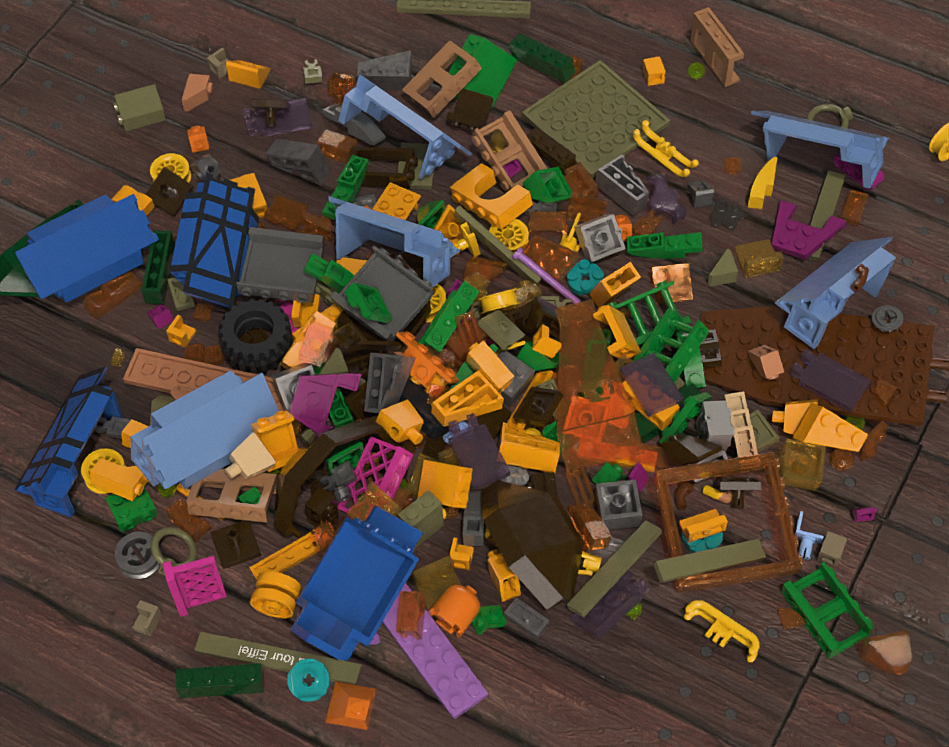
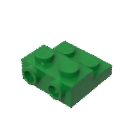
[344,283,393,323]
[105,486,158,532]

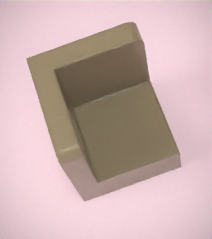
[207,48,229,79]
[817,531,847,568]
[133,600,162,637]

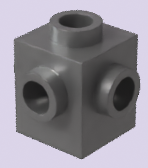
[190,154,221,182]

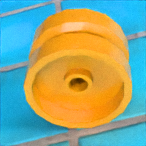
[250,571,302,618]

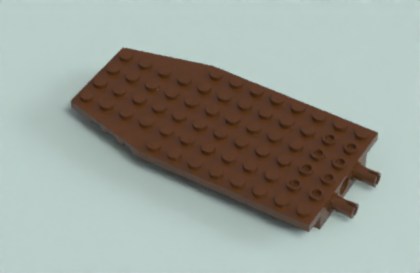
[701,306,949,426]

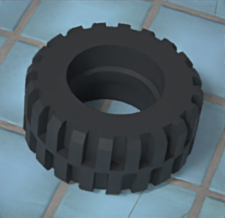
[218,299,293,373]

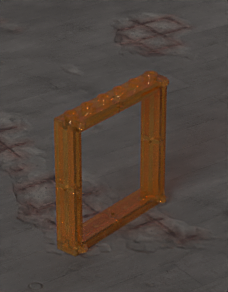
[653,452,803,593]

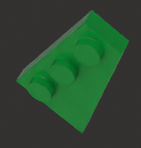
[659,392,713,444]

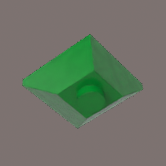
[522,167,575,204]
[417,200,445,229]
[516,341,571,371]
[326,439,364,476]

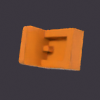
[187,126,209,153]
[615,214,632,242]

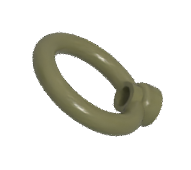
[806,104,853,128]
[151,527,197,576]

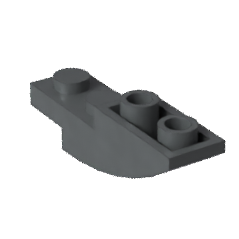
[323,103,385,145]

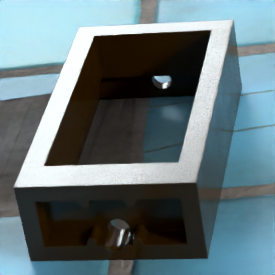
[348,146,418,188]

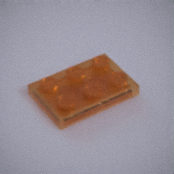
[522,234,581,283]

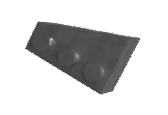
[357,50,412,90]
[266,139,331,185]
[595,154,649,216]
[364,353,416,413]

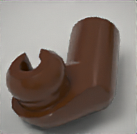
[851,264,869,292]

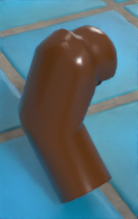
[674,481,694,510]

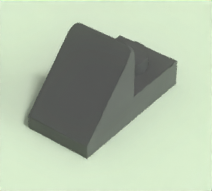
[687,180,714,208]

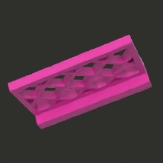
[338,436,413,521]
[162,556,227,617]

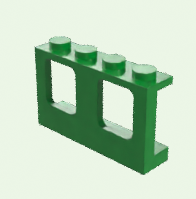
[781,562,873,659]

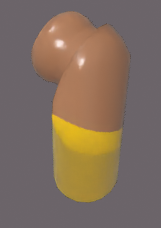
[703,485,732,504]

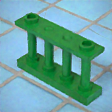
[418,280,480,356]
[608,280,691,346]
[626,308,709,394]

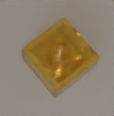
[777,439,826,491]

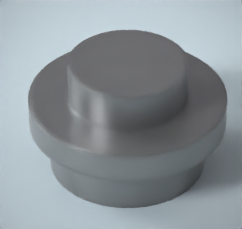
[334,485,352,503]

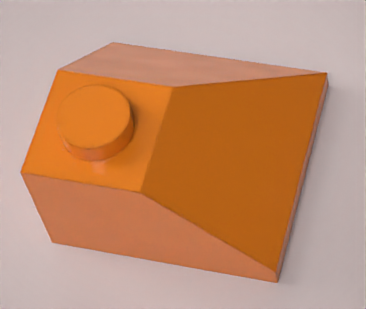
[326,682,377,730]

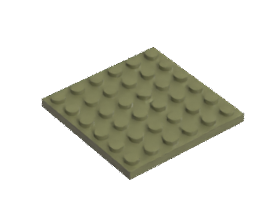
[522,60,671,179]

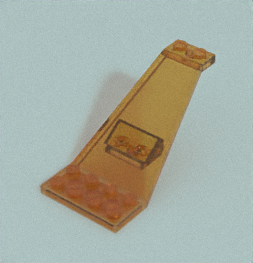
[555,299,644,471]

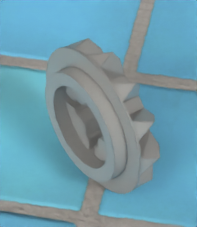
[497,465,529,486]

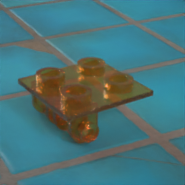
[651,263,693,304]

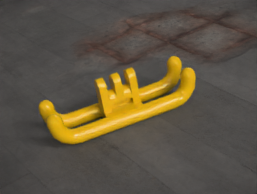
[633,120,699,178]
[684,600,760,663]

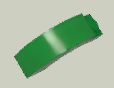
[675,326,706,388]

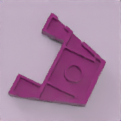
[772,200,846,260]
[288,373,362,432]

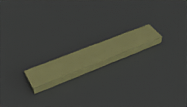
[807,171,846,262]
[454,206,541,289]
[567,520,662,618]
[653,539,766,583]

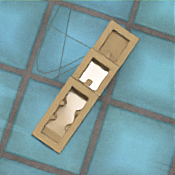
[725,391,760,468]

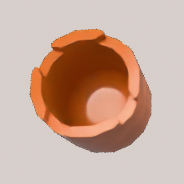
[428,584,480,638]

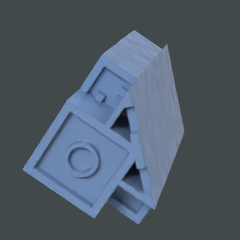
[338,74,473,179]
[751,111,889,189]
[329,196,460,288]
[775,237,896,349]
[131,370,279,489]

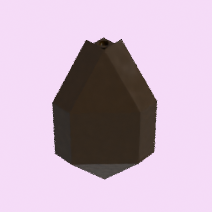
[334,250,431,351]
[273,418,390,538]
[481,480,584,610]

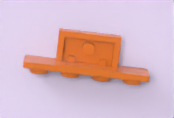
[396,331,459,386]

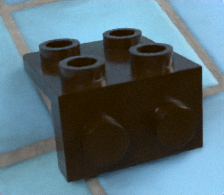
[446,89,493,132]

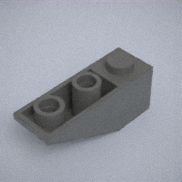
[463,491,485,546]

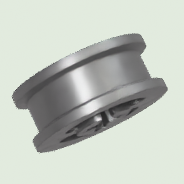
[115,532,162,580]

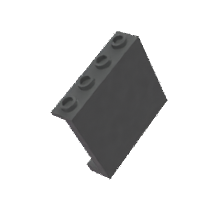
[237,227,325,303]
[330,246,434,341]

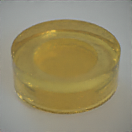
[111,348,125,367]

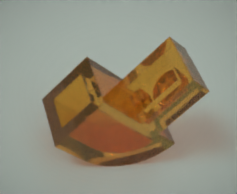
[310,521,336,559]

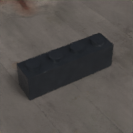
[398,377,452,440]

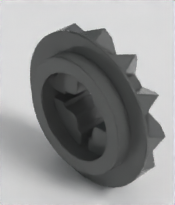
[872,305,903,333]

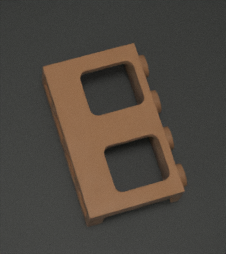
[691,7,744,87]
[402,40,482,118]
[471,110,547,192]
[186,469,277,522]

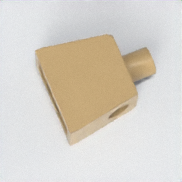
[225,432,276,480]

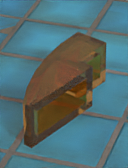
[84,272,142,319]
[567,504,612,550]

